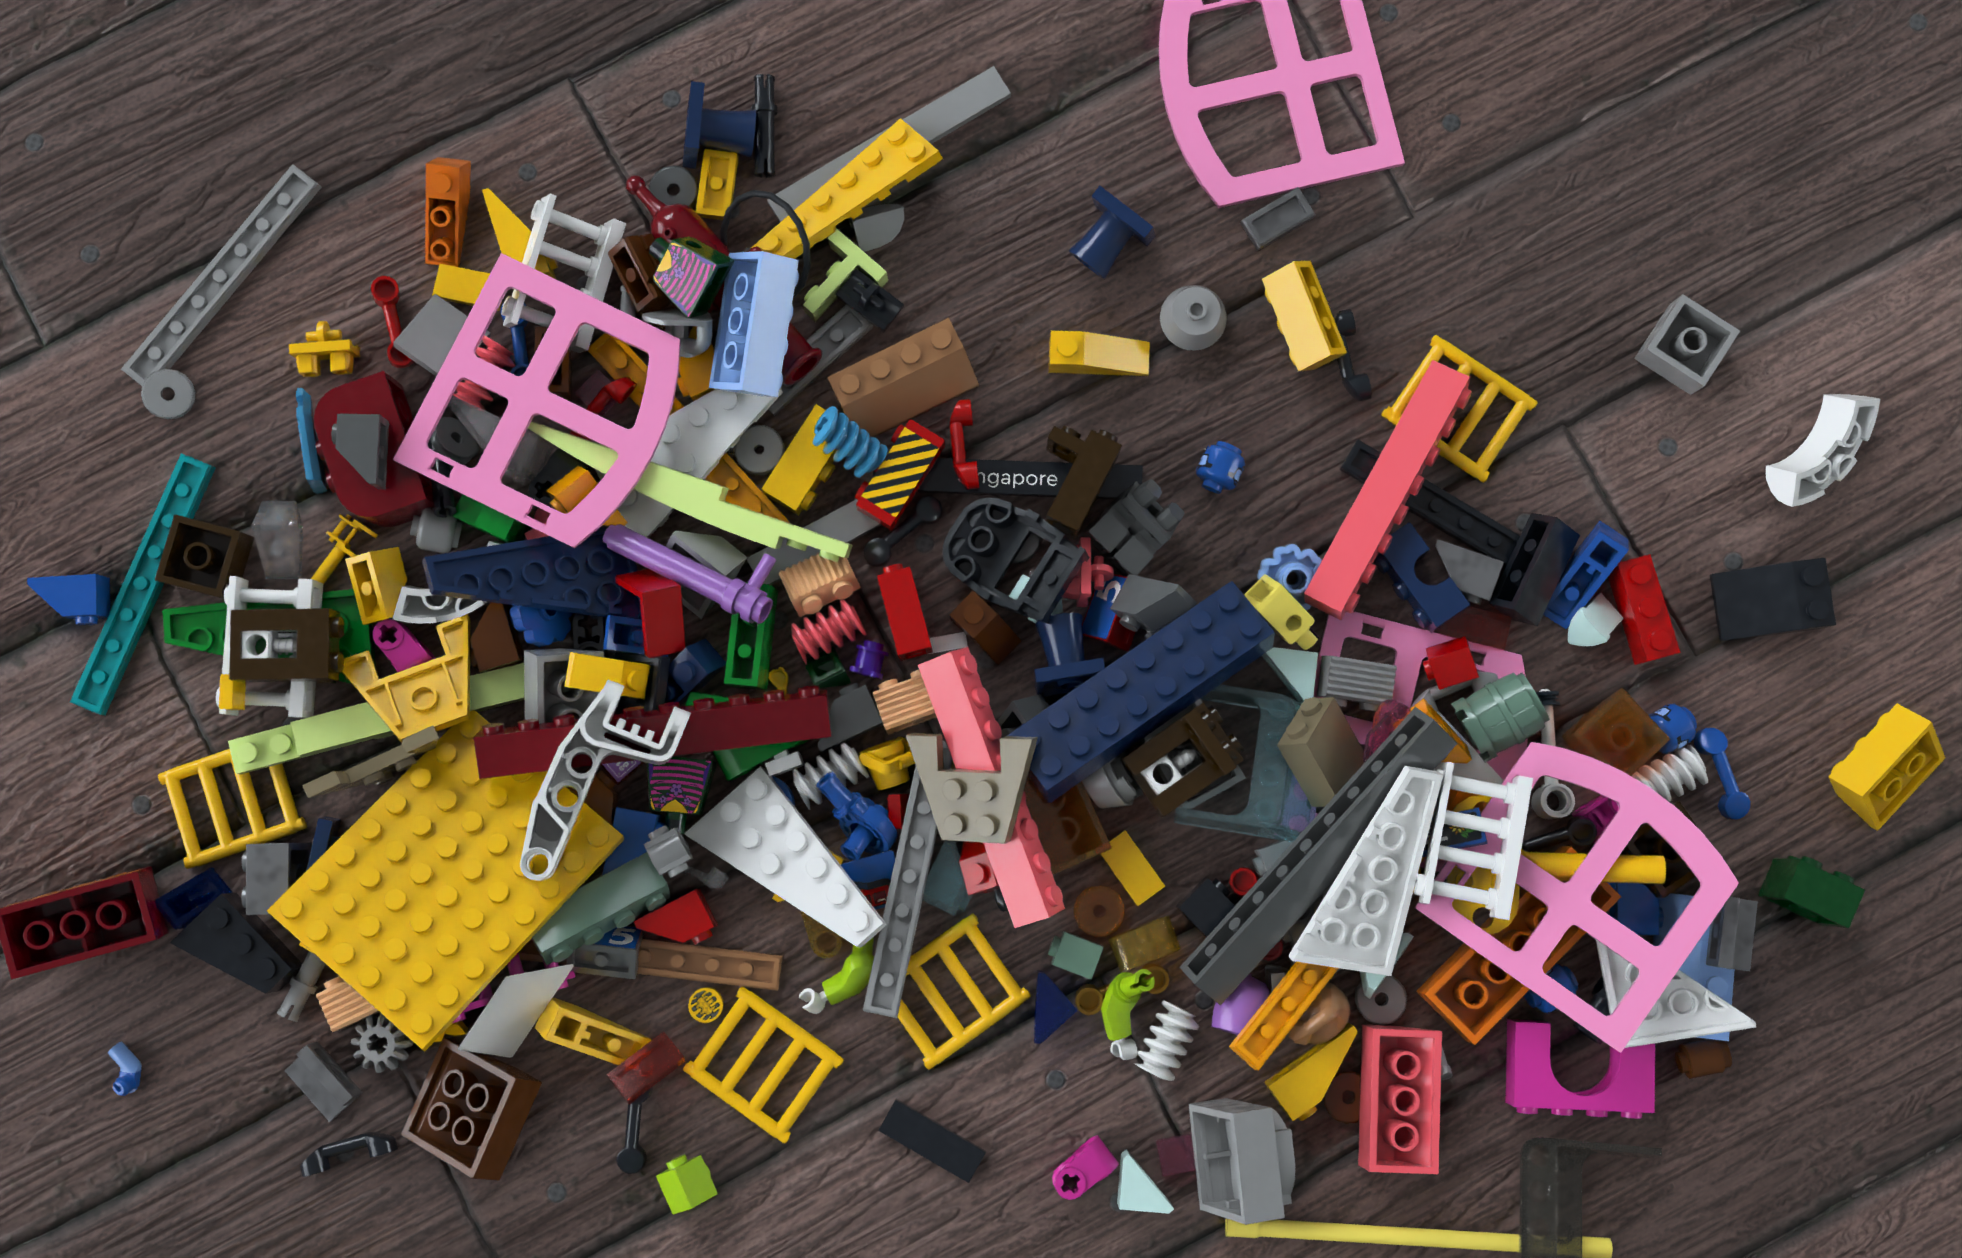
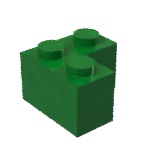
[453,494,536,543]

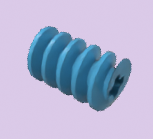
[812,406,888,478]

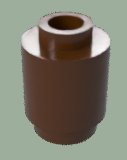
[1675,1039,1732,1079]

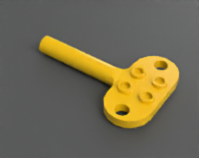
[1446,795,1666,934]

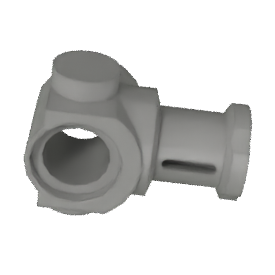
[643,825,693,878]

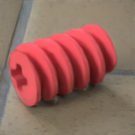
[453,335,516,413]
[791,599,867,664]

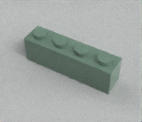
[532,852,671,965]

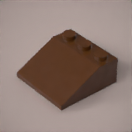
[401,1038,542,1181]

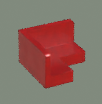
[615,569,686,658]

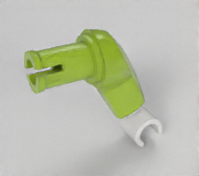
[799,937,874,1014]
[1101,969,1155,1060]

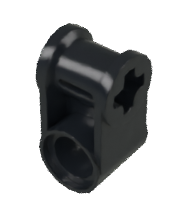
[528,448,592,507]

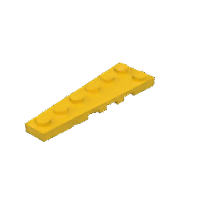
[750,118,943,259]

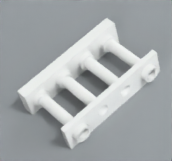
[501,193,626,353]
[216,576,323,719]
[1414,762,1533,920]

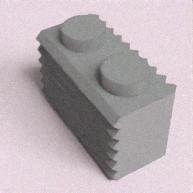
[1317,656,1397,712]

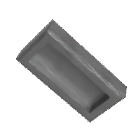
[1240,187,1316,251]

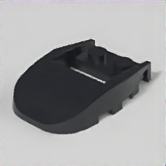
[943,497,1090,624]

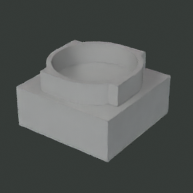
[1189,1098,1295,1225]

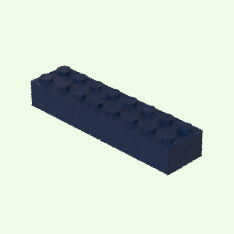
[1007,581,1275,803]

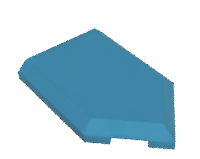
[296,388,327,494]

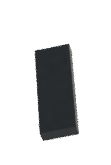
[878,1099,986,1183]

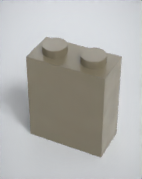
[1277,697,1368,807]

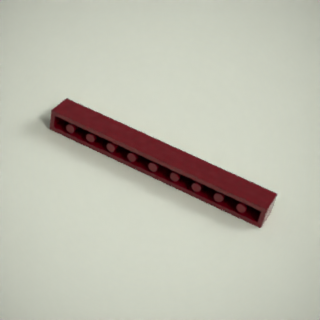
[473,686,832,779]

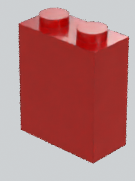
[877,563,933,661]

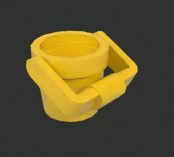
[859,737,915,790]

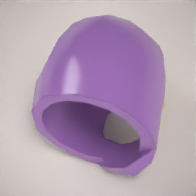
[1211,974,1270,1036]

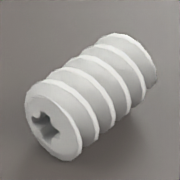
[792,742,870,810]
[1627,745,1708,802]
[1134,1000,1199,1081]

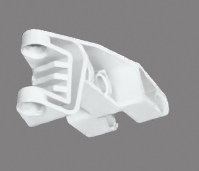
[520,679,691,881]

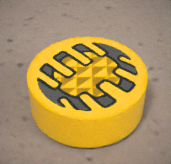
[688,987,724,1023]

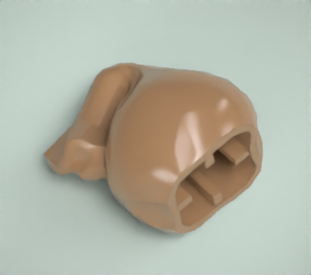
[1288,982,1350,1045]

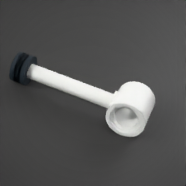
[1531,689,1575,819]

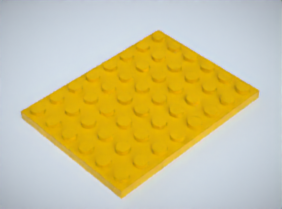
[267,710,624,1052]

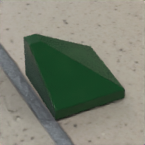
[803,647,851,688]

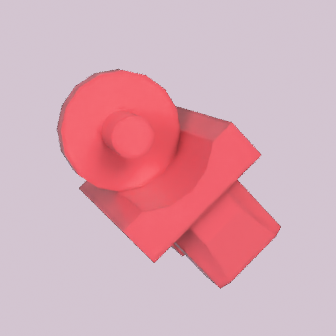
[1062,537,1114,607]

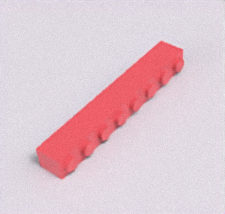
[1304,360,1472,620]
[918,647,1065,928]

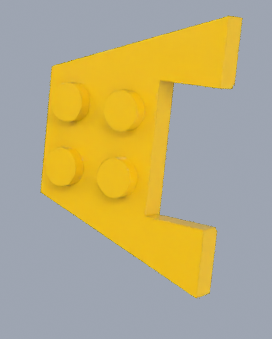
[342,614,470,743]

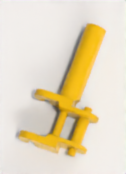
[311,514,378,585]

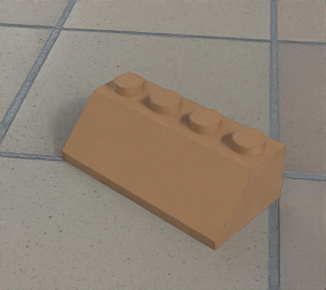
[827,318,979,437]

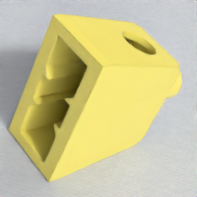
[1244,574,1319,650]

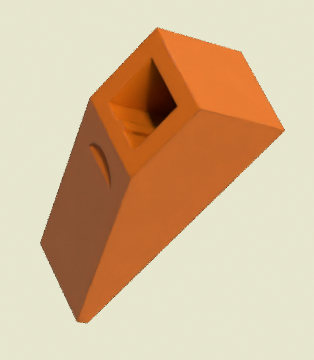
[425,157,471,267]

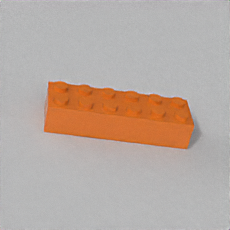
[1416,846,1621,1045]

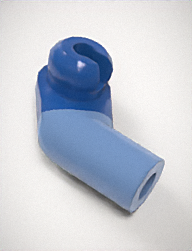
[108,1042,142,1096]

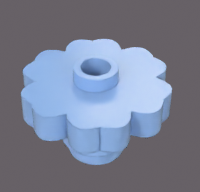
[1257,544,1322,610]

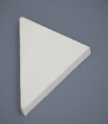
[1596,940,1756,1048]

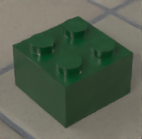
[1758,856,1865,928]

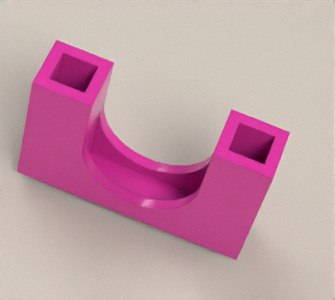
[1506,1019,1655,1119]

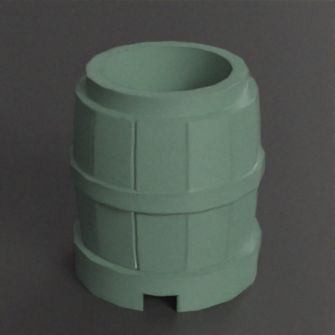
[1451,673,1550,763]

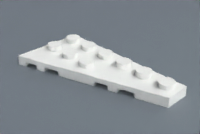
[595,388,783,538]
[685,766,887,948]
[1289,766,1443,976]

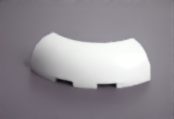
[1766,394,1880,507]
[392,541,504,624]

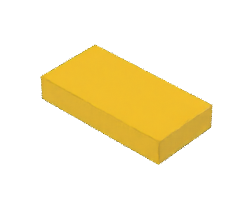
[432,263,502,311]
[1097,830,1166,906]

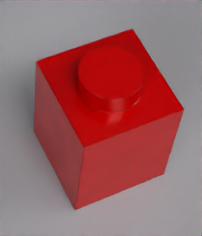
[1422,636,1479,690]

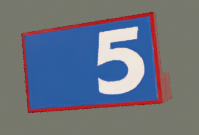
[1082,574,1135,652]

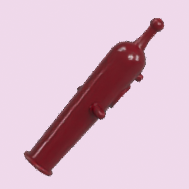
[626,175,822,385]

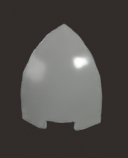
[848,204,904,252]

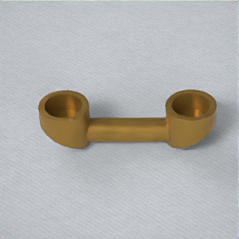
[1075,963,1169,1015]

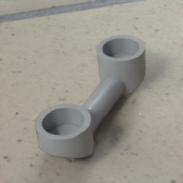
[1410,671,1498,712]

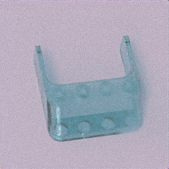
[1173,684,1316,842]

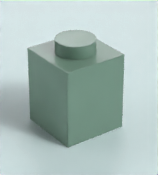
[1048,931,1103,980]

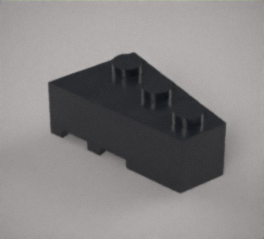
[170,893,302,994]

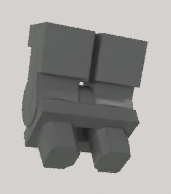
[1081,479,1185,577]

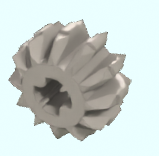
[351,1013,414,1073]

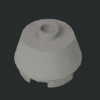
[1160,285,1227,350]
[1081,750,1144,809]

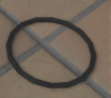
[720,190,811,299]

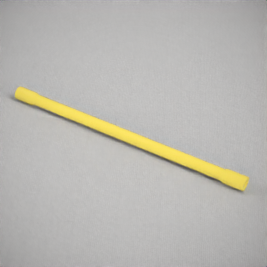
[1225,1218,1613,1258]

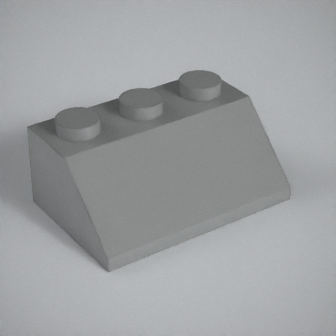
[524,648,604,724]

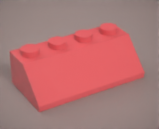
[1358,1025,1442,1174]

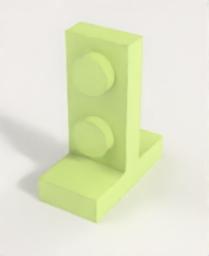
[803,228,888,322]

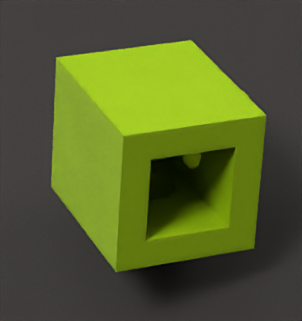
[656,1154,718,1215]

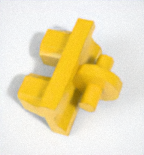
[289,321,360,377]

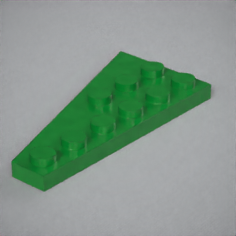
[162,589,376,684]

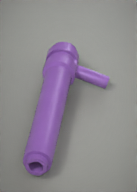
[603,524,776,624]

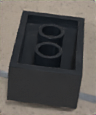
[1710,558,1836,641]

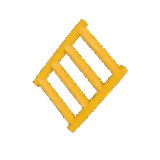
[1381,335,1538,483]
[158,749,307,869]
[898,913,1031,1070]
[683,986,844,1144]

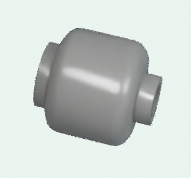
[410,507,463,554]

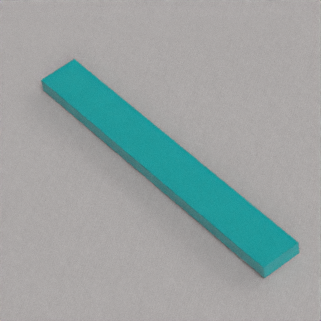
[70,453,216,716]

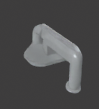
[620,285,712,358]

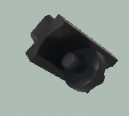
[835,269,904,332]

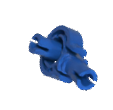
[816,772,898,861]

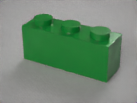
[724,582,778,691]

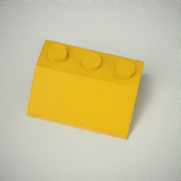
[1828,703,1945,831]

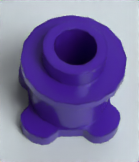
[849,640,889,680]

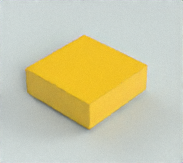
[219,674,246,710]

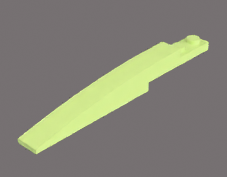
[528,422,853,562]
[228,663,525,774]

